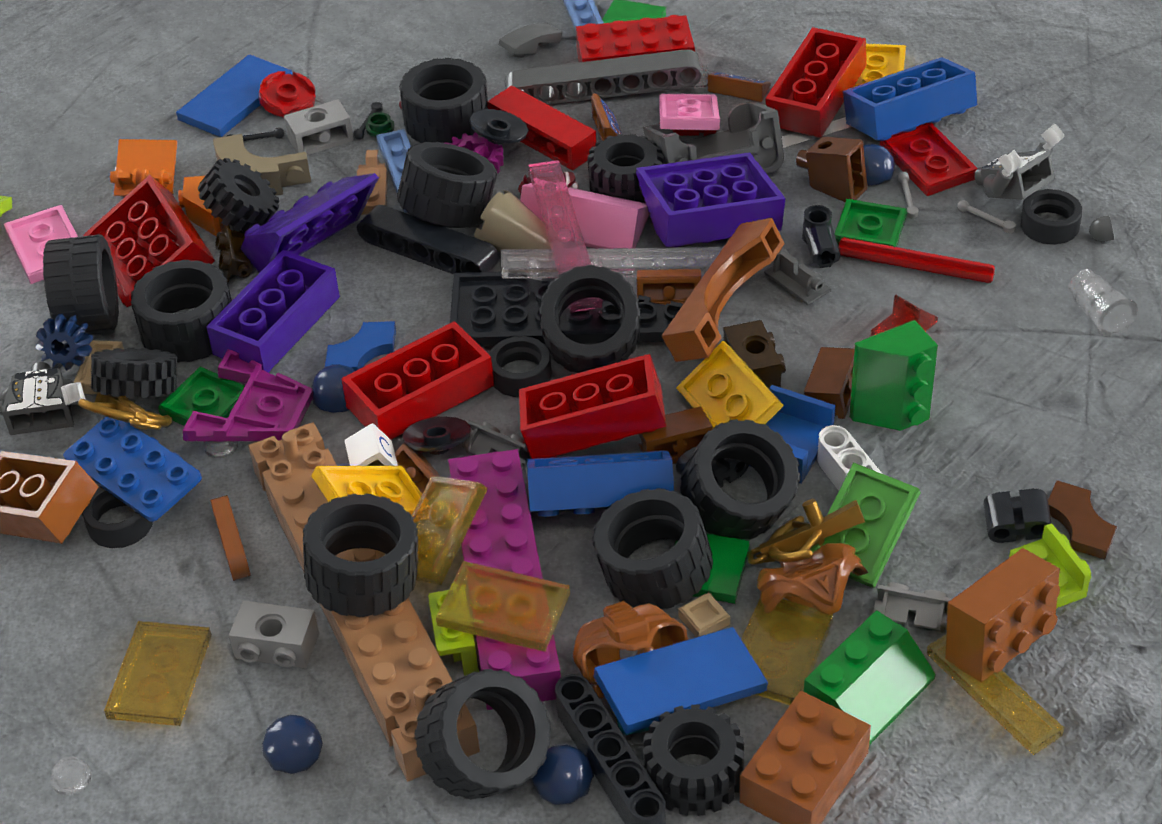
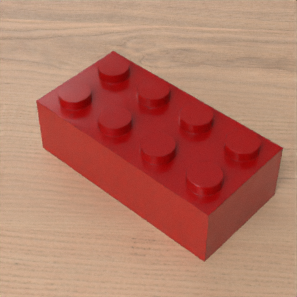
[576,15,695,76]
[765,27,867,138]
[341,321,494,440]
[519,354,667,459]

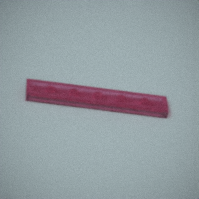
[528,160,603,312]

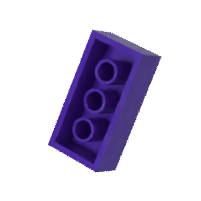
[206,250,340,372]

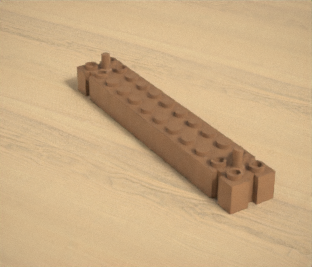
[248,422,480,782]

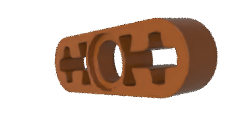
[210,495,251,581]

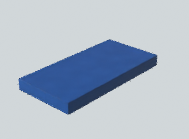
[176,54,293,137]
[594,627,768,734]

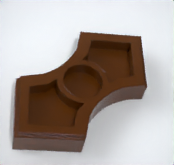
[1048,480,1117,560]

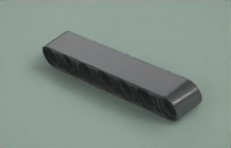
[505,50,701,105]

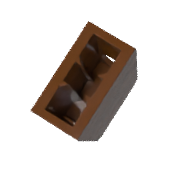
[796,137,868,202]

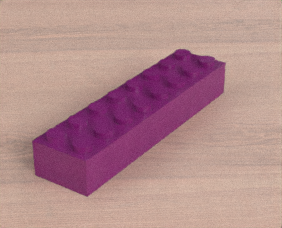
[448,449,561,710]

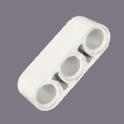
[817,425,882,491]

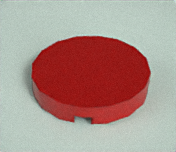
[259,71,316,117]

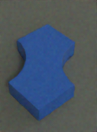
[325,321,396,371]

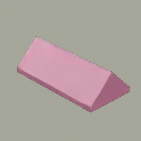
[520,181,649,256]

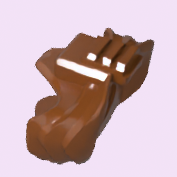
[757,543,868,616]
[573,601,688,685]

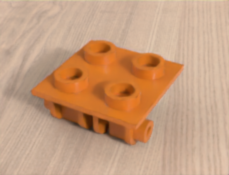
[110,139,178,196]

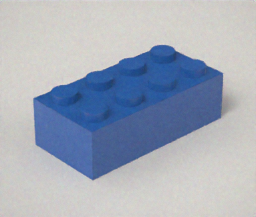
[843,57,977,141]
[527,451,674,517]

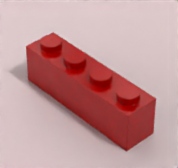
[487,85,596,171]

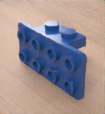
[63,417,202,522]

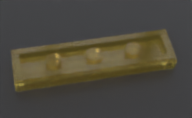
[926,634,1064,755]

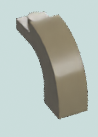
[213,134,311,195]

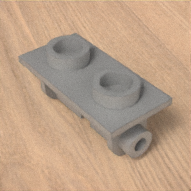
[873,583,952,632]

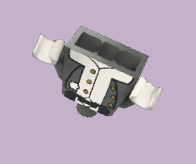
[975,124,1064,199]
[0,362,86,435]

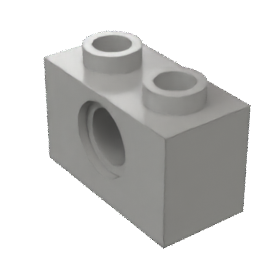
[284,99,354,155]
[229,600,319,668]

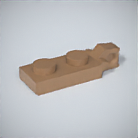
[357,150,388,215]

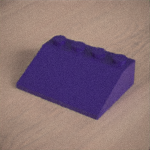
[636,152,786,248]
[241,173,379,273]

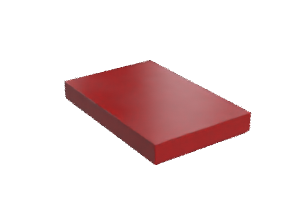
[879,123,977,196]

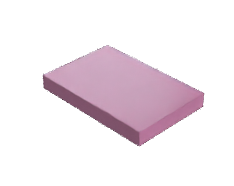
[659,94,720,130]
[4,205,78,284]

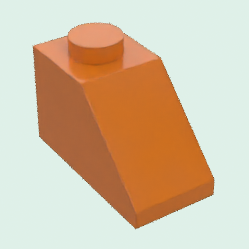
[178,176,223,236]

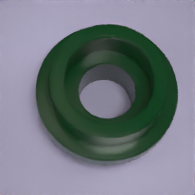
[366,112,395,138]

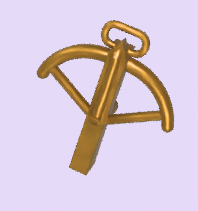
[78,392,172,430]
[747,499,865,565]

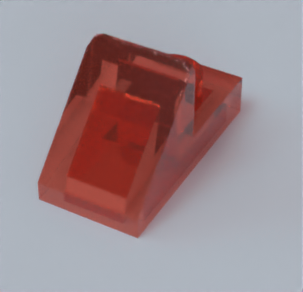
[871,295,938,336]

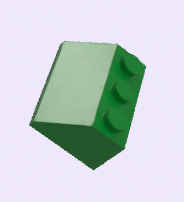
[849,320,938,431]
[803,610,936,745]

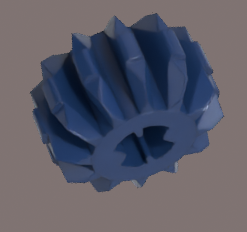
[35,313,93,371]

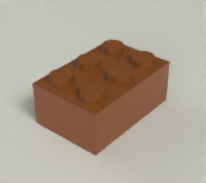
[0,451,99,544]
[945,548,1060,683]
[739,691,871,824]

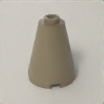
[474,190,564,266]

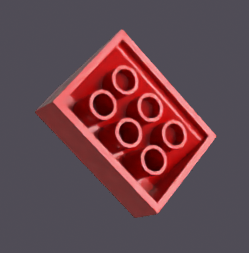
[83,175,215,307]

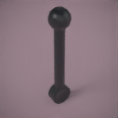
[353,102,383,140]
[227,128,285,141]

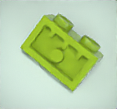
[1009,523,1091,608]
[428,587,479,676]

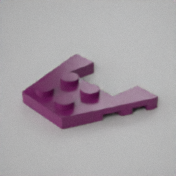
[182,349,313,441]

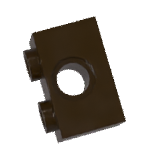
[723,320,786,388]

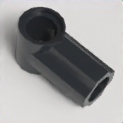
[802,205,840,268]

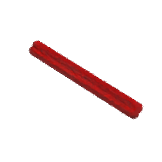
[838,237,995,283]

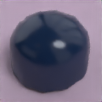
[863,144,894,186]
[312,364,355,413]
[262,715,323,774]
[532,744,594,805]

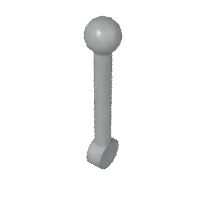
[897,172,919,219]
[957,200,1016,233]

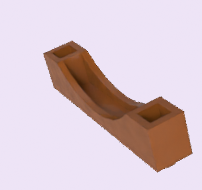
[662,218,785,362]

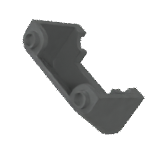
[643,101,784,174]

